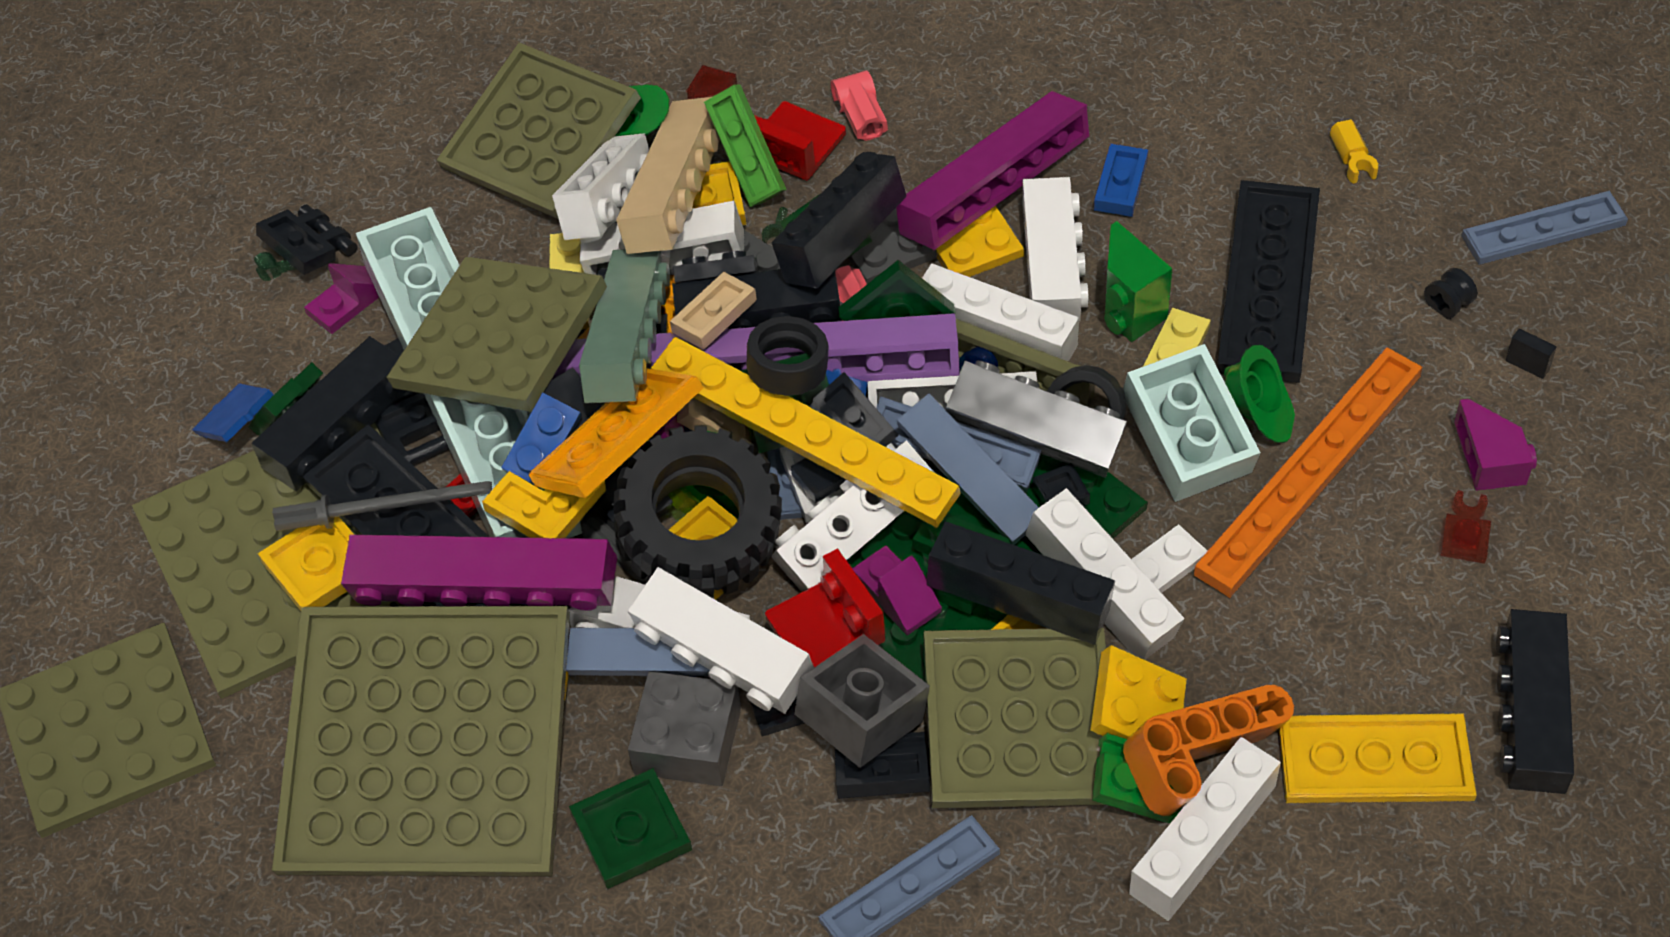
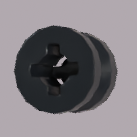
[1424,268,1478,319]

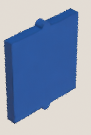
[192,384,274,442]

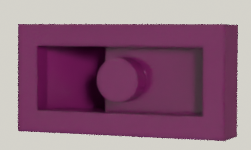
[304,263,379,334]
[852,546,942,636]

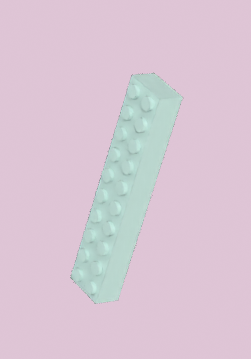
[356,207,582,538]

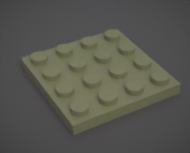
[436,43,641,219]
[387,257,607,412]
[0,623,216,838]
[923,628,1106,808]

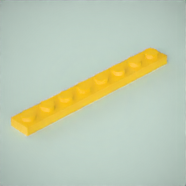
[651,337,961,528]

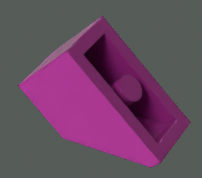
[1454,399,1537,491]

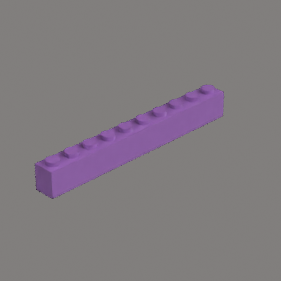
[551,313,959,382]

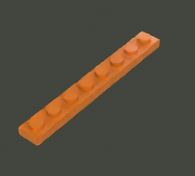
[1194,347,1423,598]

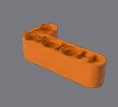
[1123,685,1294,816]

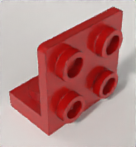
[754,101,846,181]
[765,548,885,668]

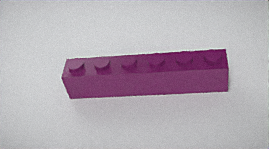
[896,91,1089,250]
[341,535,617,611]

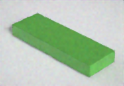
[704,85,787,207]

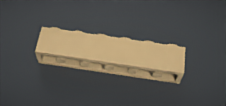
[616,97,720,254]

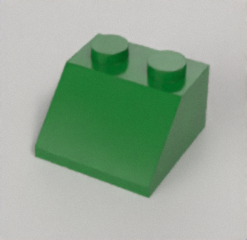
[1104,221,1172,343]

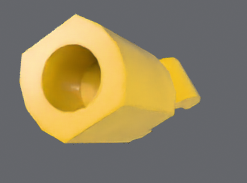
[1330,119,1378,184]

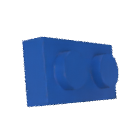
[1094,144,1148,217]
[501,392,582,489]

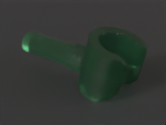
[762,207,788,243]
[254,252,297,281]

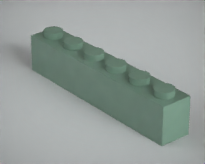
[579,249,670,403]

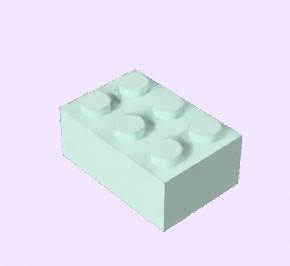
[1123,344,1261,502]

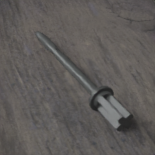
[272,481,492,531]

